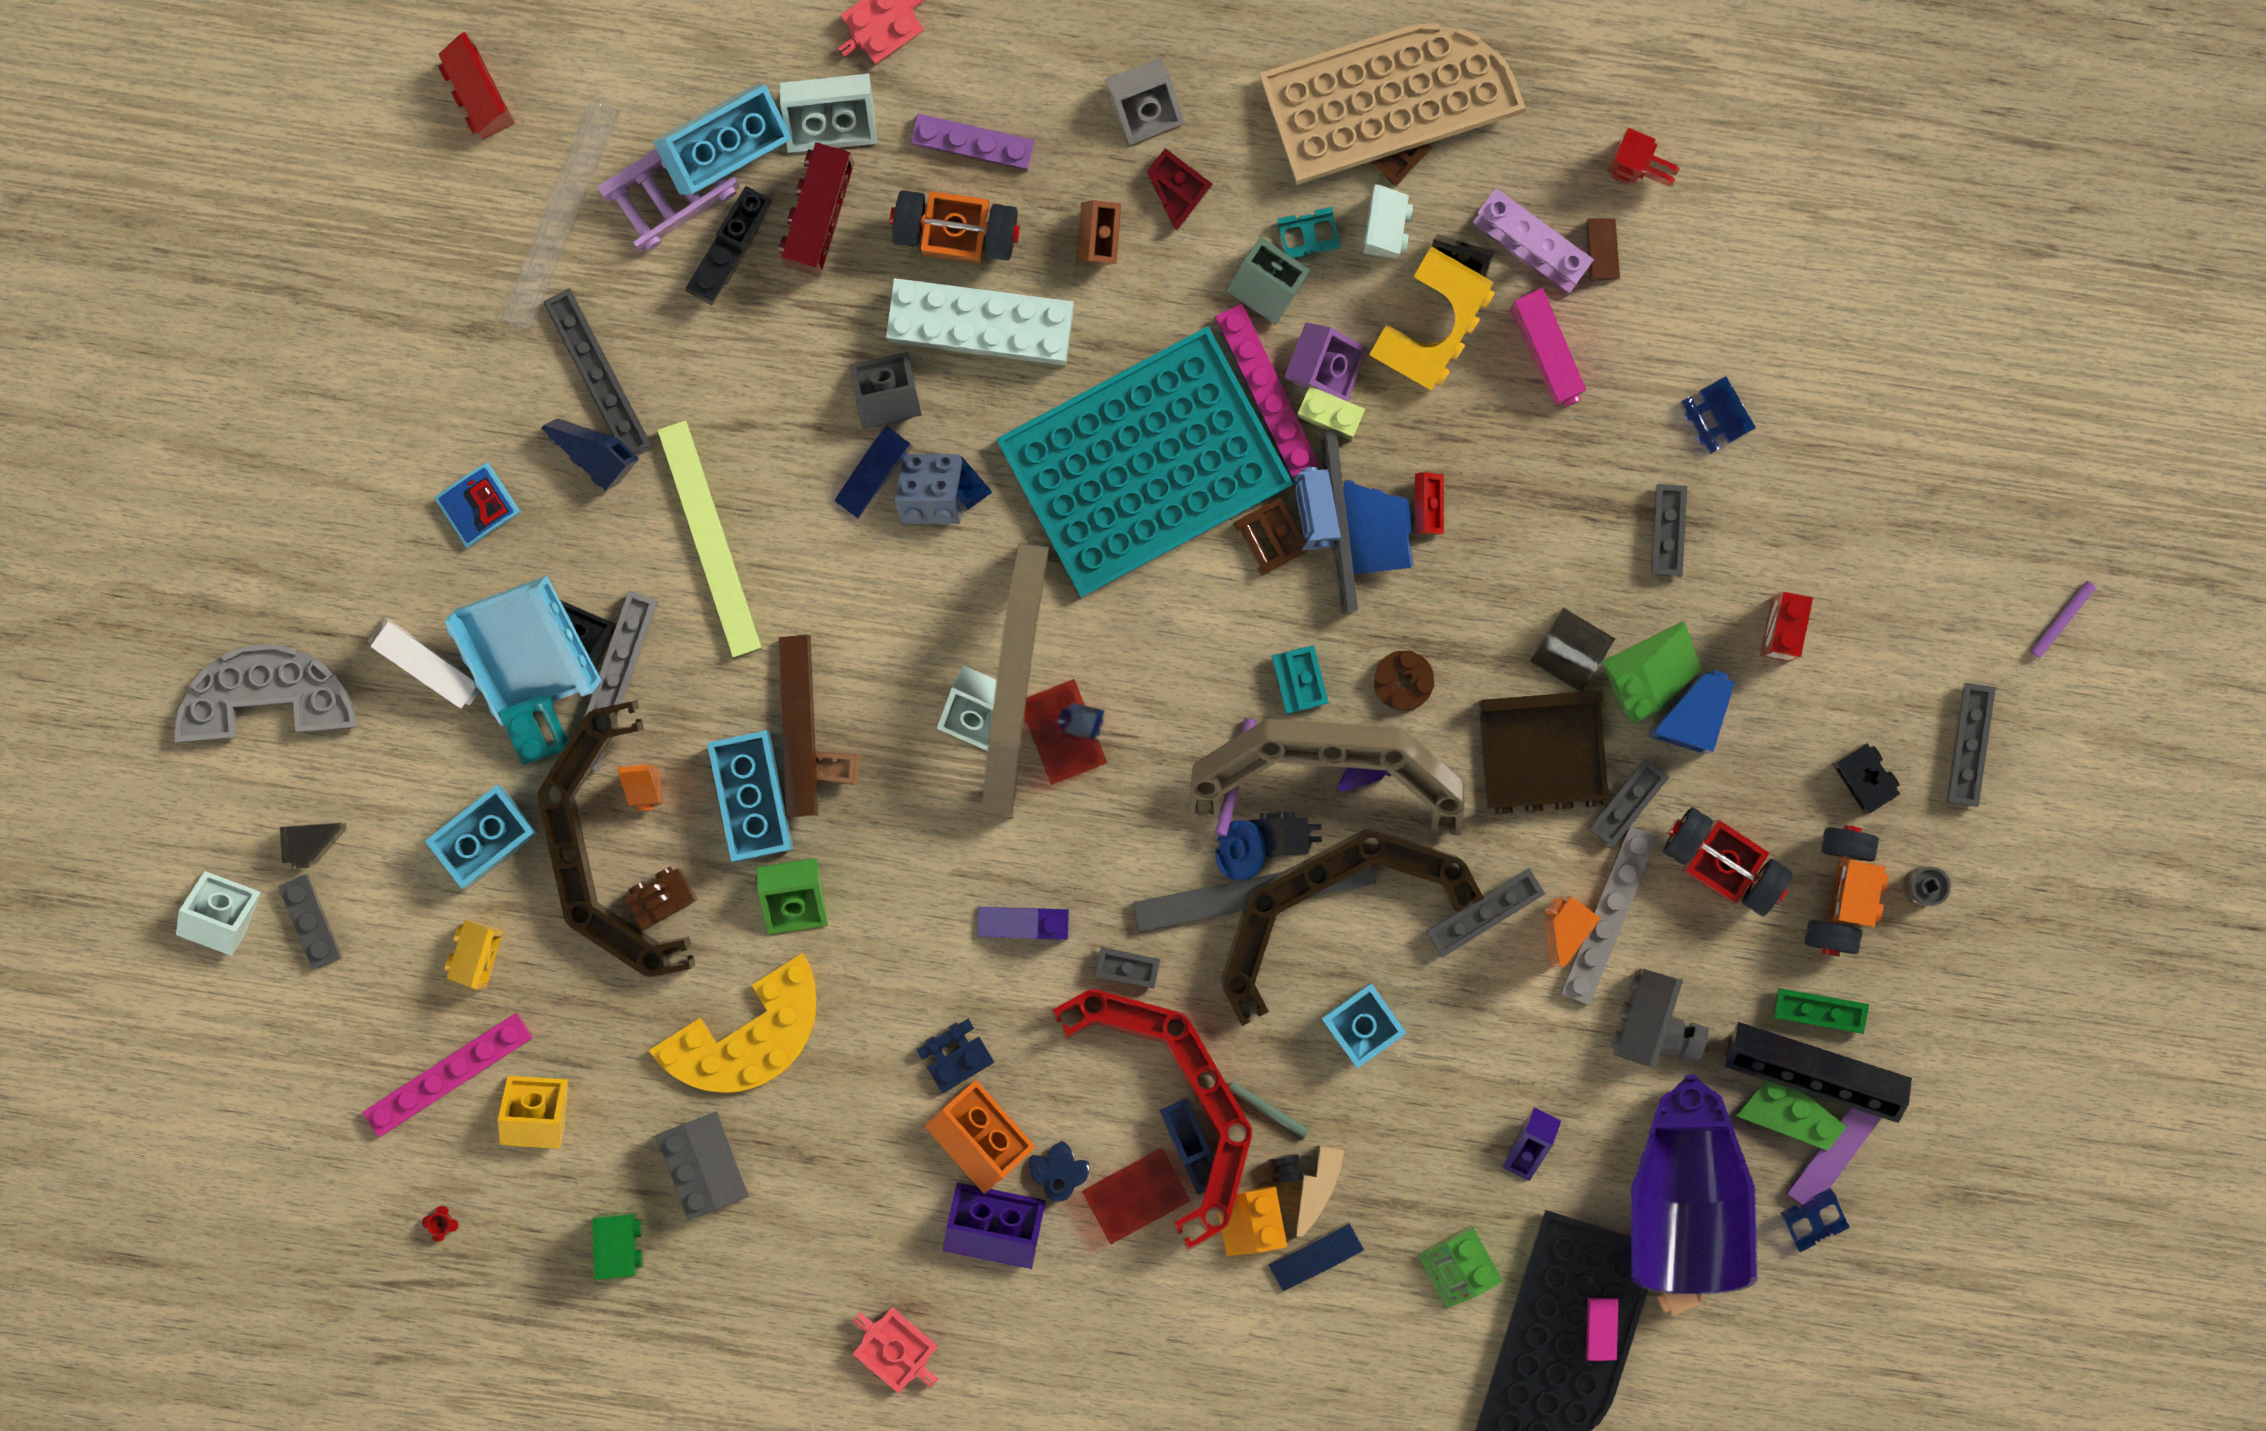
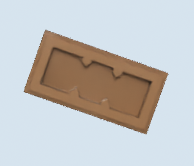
[816,751,861,785]

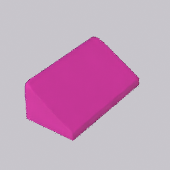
[1586,1297,1619,1361]

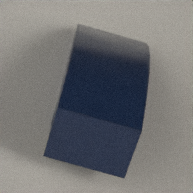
[1159,1098,1214,1195]
[1268,1221,1364,1291]

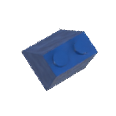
[1648,670,1735,754]

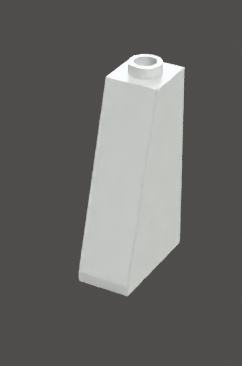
[368,616,479,709]

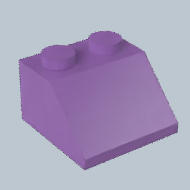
[1284,322,1368,402]

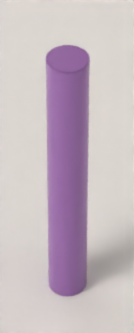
[2030,581,2096,659]

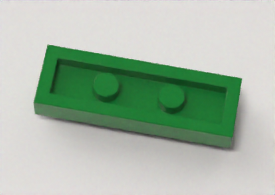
[1773,988,1869,1034]

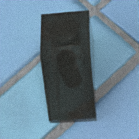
[280,823,347,869]

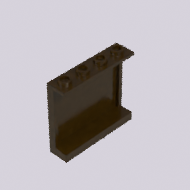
[1478,690,1611,814]

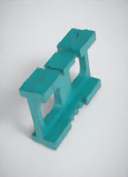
[1278,207,1341,259]

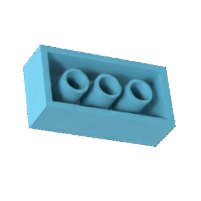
[652,84,792,195]
[707,730,794,862]

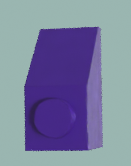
[1502,1107,1561,1181]

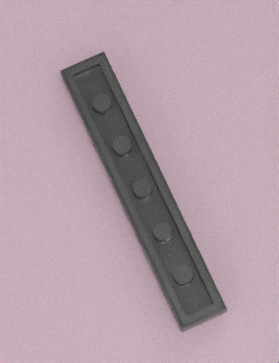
[543,288,653,456]
[1320,431,1358,614]

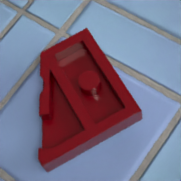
[1147,148,1213,231]

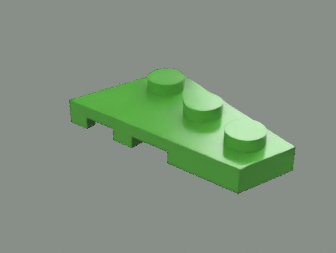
[1736,1080,1846,1151]

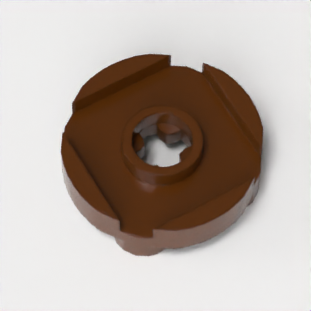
[1374,650,1434,711]

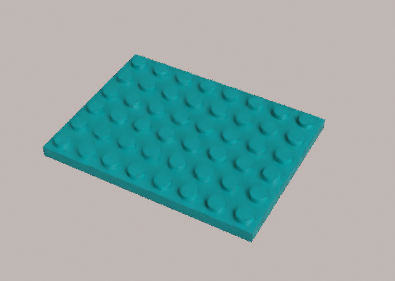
[996,326,1293,598]

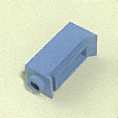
[1293,467,1341,551]

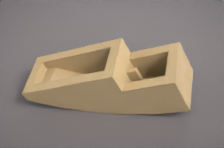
[1295,1145,1344,1237]

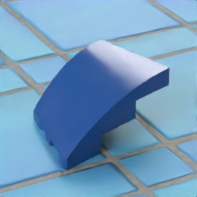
[1343,480,1414,574]

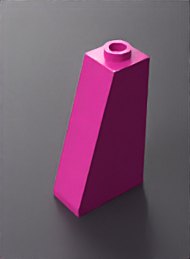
[1509,288,1586,407]

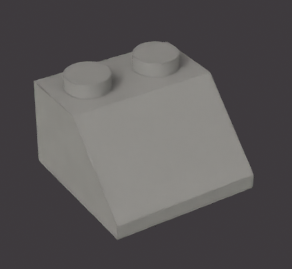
[1105,58,1185,145]

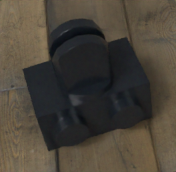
[1248,812,1322,856]

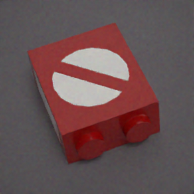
[1760,591,1813,662]

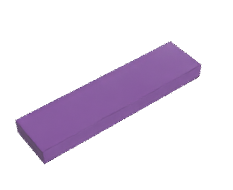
[1786,1107,1881,1212]

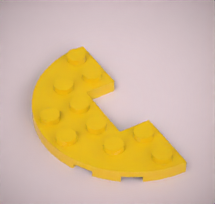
[649,953,817,1093]

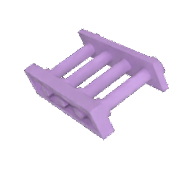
[597,149,740,252]
[1472,188,1594,295]

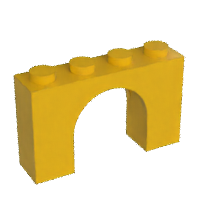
[1369,246,1495,391]

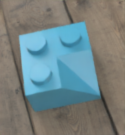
[1321,983,1407,1069]

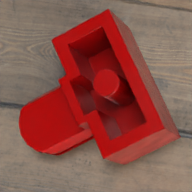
[1607,128,1680,186]

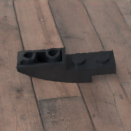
[686,186,772,306]

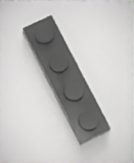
[1946,683,1996,807]
[1426,868,1545,957]

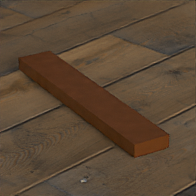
[779,635,818,818]

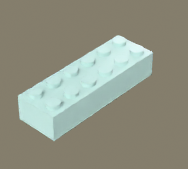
[886,278,1074,366]

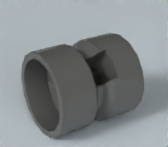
[1903,867,1951,906]
[1660,1016,1709,1064]

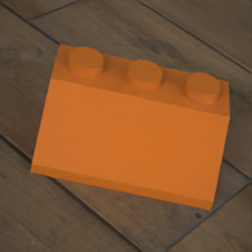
[1544,896,1601,968]
[924,1080,1036,1194]

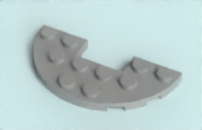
[175,644,358,743]

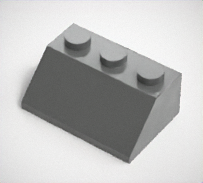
[1610,968,1683,1068]
[656,1111,749,1221]

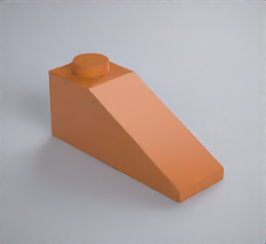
[618,764,662,811]

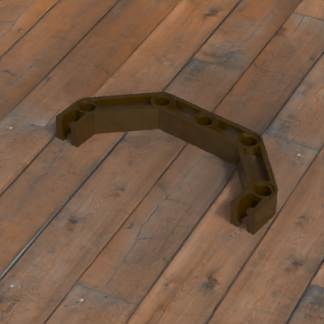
[538,700,696,977]
[1221,829,1484,1026]

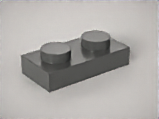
[1095,947,1160,989]

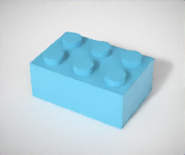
[425,785,539,889]

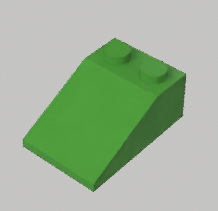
[1602,621,1702,725]

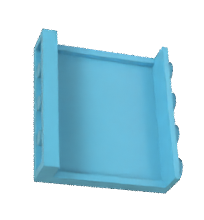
[444,575,602,726]

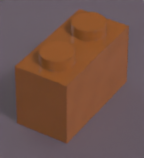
[1077,200,1121,265]

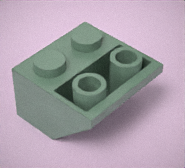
[1226,237,1311,325]

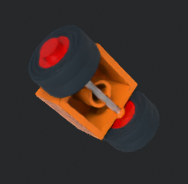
[889,190,1020,265]
[1805,825,1888,957]

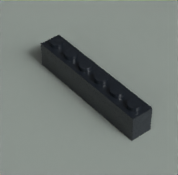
[1724,1022,1912,1123]

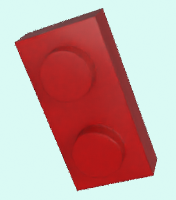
[1414,472,1444,535]

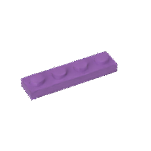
[911,113,1034,171]

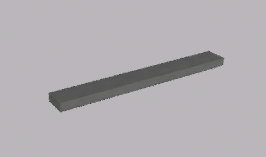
[1133,865,1376,932]

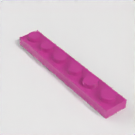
[1215,303,1320,479]
[363,1013,533,1138]

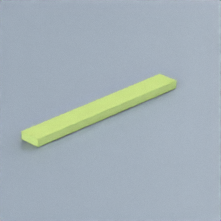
[658,420,762,658]

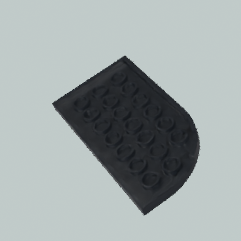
[1475,1209,1649,1431]

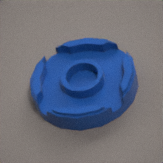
[1215,820,1266,881]

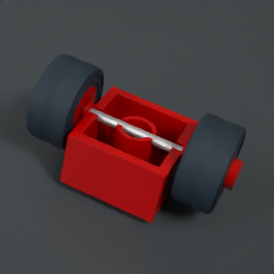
[1663,807,1793,916]

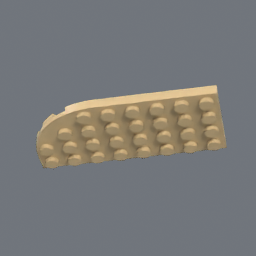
[1259,24,1526,185]

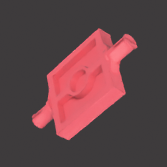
[837,0,925,66]
[852,1306,939,1394]

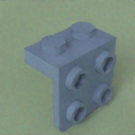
[895,454,962,525]

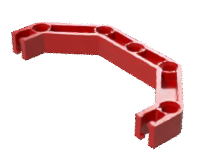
[1052,989,1252,1251]

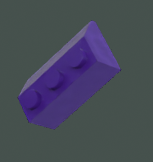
[942,1182,1046,1269]

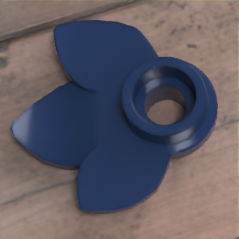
[1029,1141,1089,1202]

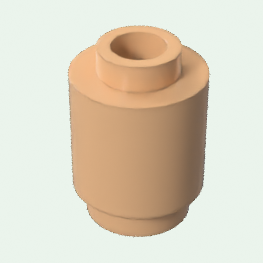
[1657,1292,1705,1317]

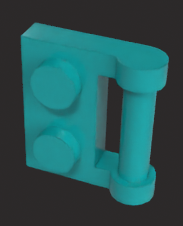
[499,694,570,765]

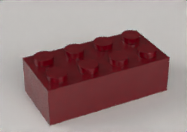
[778,142,855,277]

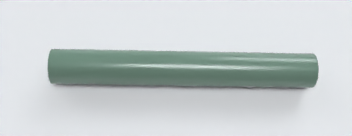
[1229,1081,1310,1139]

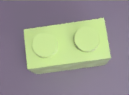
[1297,386,1365,441]

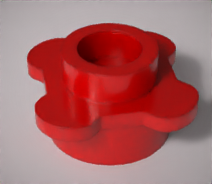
[422,1205,459,1242]

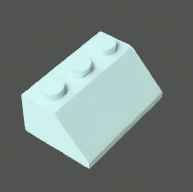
[780,74,877,153]

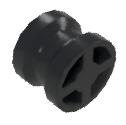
[1269,1154,1303,1184]

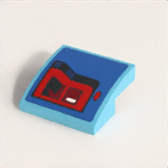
[435,462,521,548]

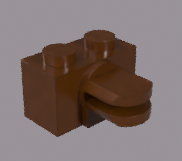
[624,866,698,930]

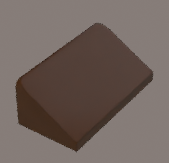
[1585,218,1620,281]

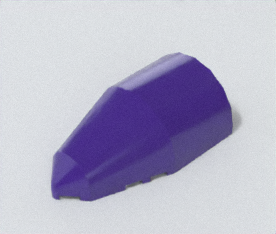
[1631,1074,1757,1295]

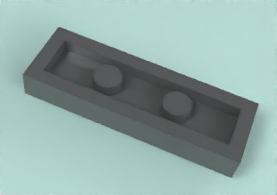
[1651,484,1687,577]
[1588,758,1669,848]
[278,874,343,970]

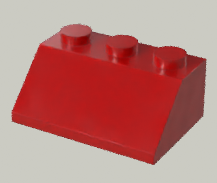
[438,32,515,140]

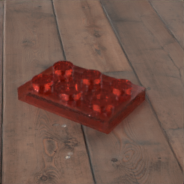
[1024,679,1107,785]
[1082,1147,1191,1245]

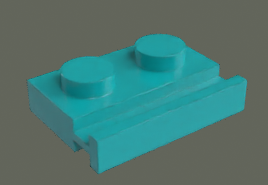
[1272,645,1329,714]

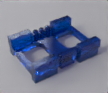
[1780,1188,1850,1252]

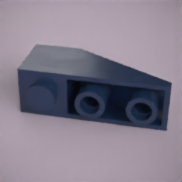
[541,418,639,491]

